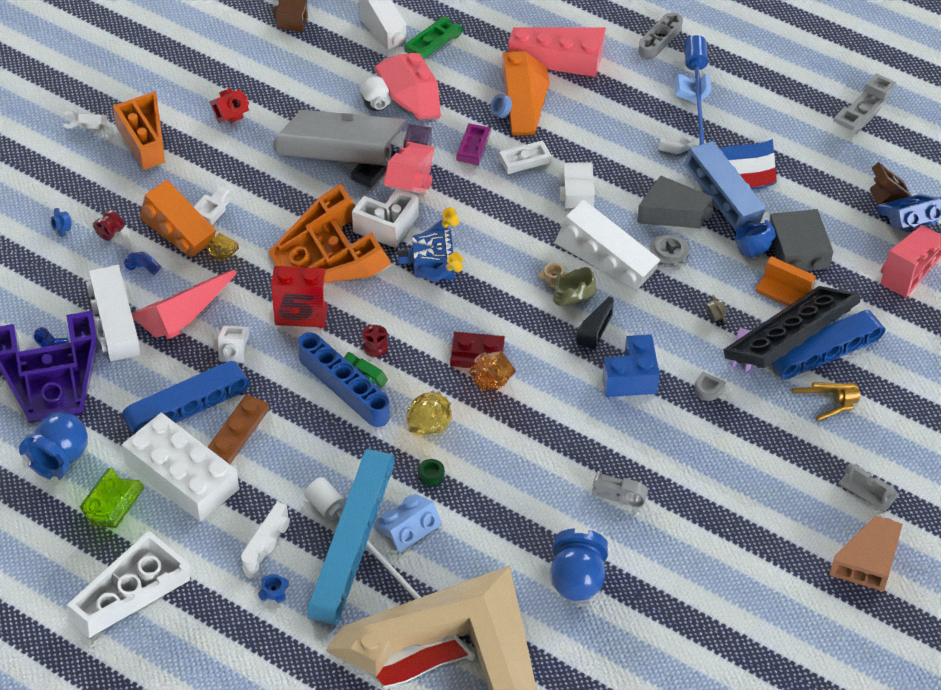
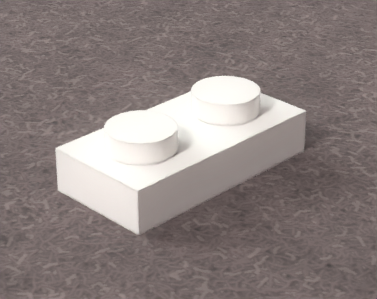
[499,140,552,174]

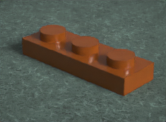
[207,394,269,464]

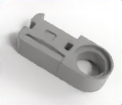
[592,471,648,507]

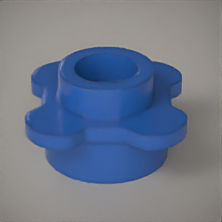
[51,208,72,237]
[258,574,289,603]

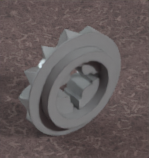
[650,234,689,267]

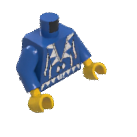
[398,207,464,282]

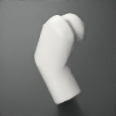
[658,134,693,154]

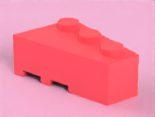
[384,141,435,194]
[880,225,941,298]

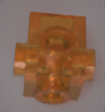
[468,351,516,391]

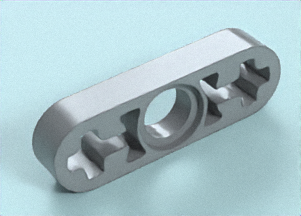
[638,13,683,58]

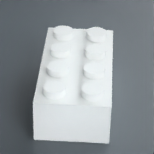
[122,413,239,522]

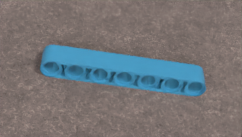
[307,449,395,625]

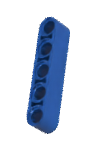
[772,310,886,380]
[298,332,390,427]
[122,361,250,435]

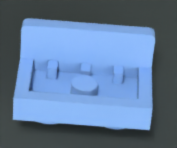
[374,494,442,552]

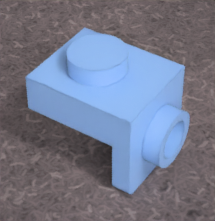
[674,73,711,104]

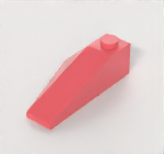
[131,270,237,339]

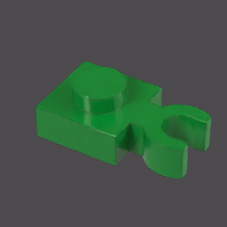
[344,352,388,388]

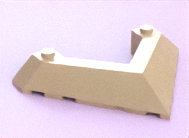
[326,565,537,690]

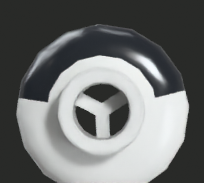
[360,77,392,111]

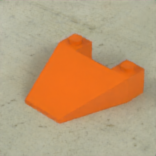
[268,184,392,283]

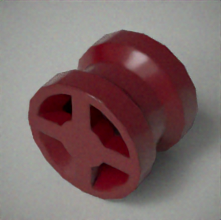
[93,210,124,241]
[362,325,388,357]

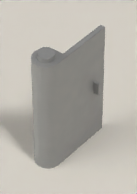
[273,110,406,166]

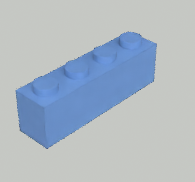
[684,141,766,231]

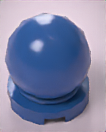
[19,412,88,480]
[550,528,608,602]

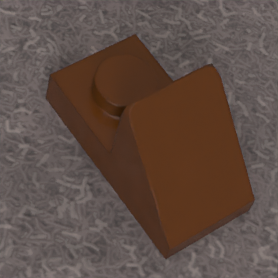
[870,162,912,205]

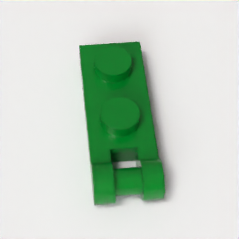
[404,16,463,59]

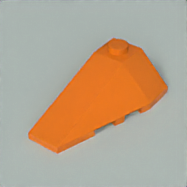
[502,51,550,136]

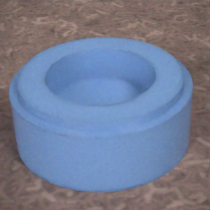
[490,94,512,118]

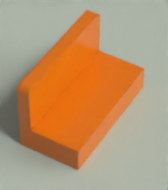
[756,256,816,306]

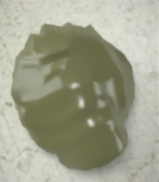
[553,267,597,306]

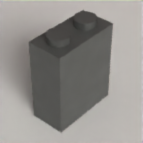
[769,209,833,271]

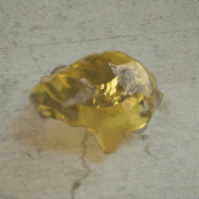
[406,390,452,436]

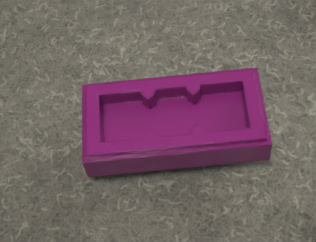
[456,123,491,165]

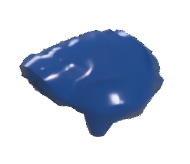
[734,220,776,258]

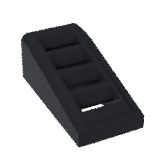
[576,296,614,350]

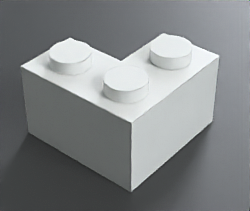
[352,188,419,248]

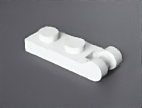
[241,501,290,579]

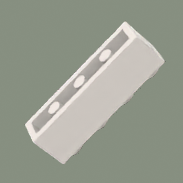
[86,265,141,362]

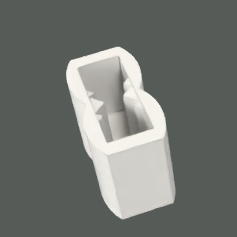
[559,162,594,208]

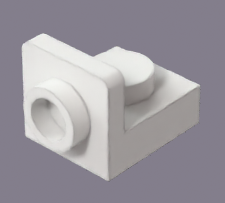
[218,326,249,363]

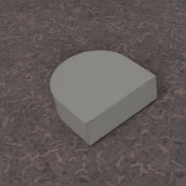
[694,371,726,401]

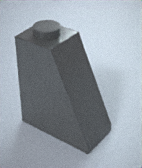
[637,176,714,228]

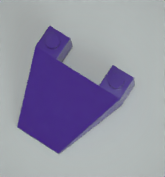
[0,311,99,423]

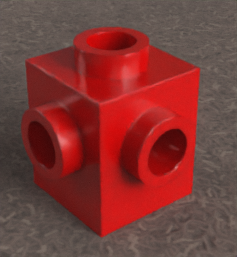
[209,88,250,123]

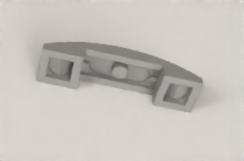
[833,73,896,131]

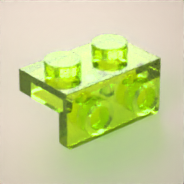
[80,468,145,528]

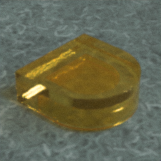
[209,233,239,260]

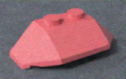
[374,53,441,120]

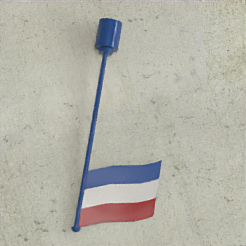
[684,35,777,194]

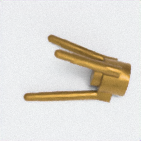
[791,382,860,421]

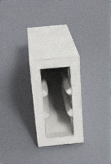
[359,0,407,50]

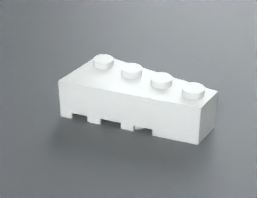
[554,199,660,290]
[67,531,190,638]

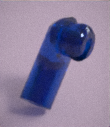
[124,251,161,275]
[33,327,69,347]

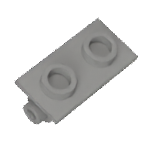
[838,463,899,512]

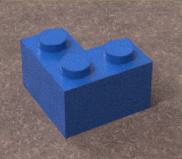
[602,334,660,397]

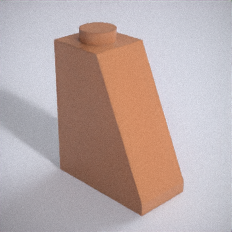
[829,516,903,592]

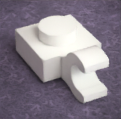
[63,111,107,129]
[194,186,231,226]

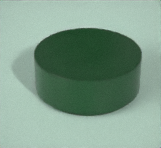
[418,459,445,486]

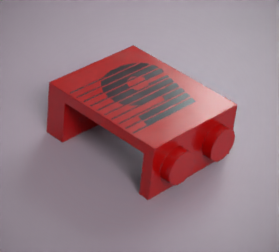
[271,266,328,328]

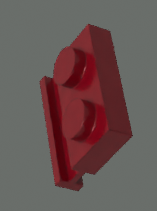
[450,331,505,371]

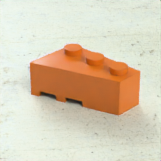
[113,91,165,170]
[140,180,216,258]

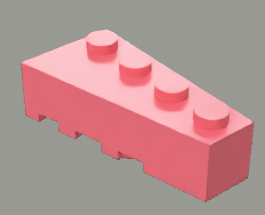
[508,27,606,77]

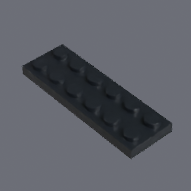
[723,286,861,368]

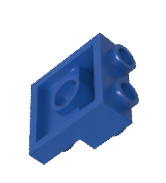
[877,194,941,231]

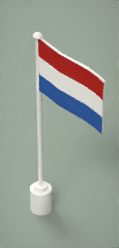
[304,477,477,688]

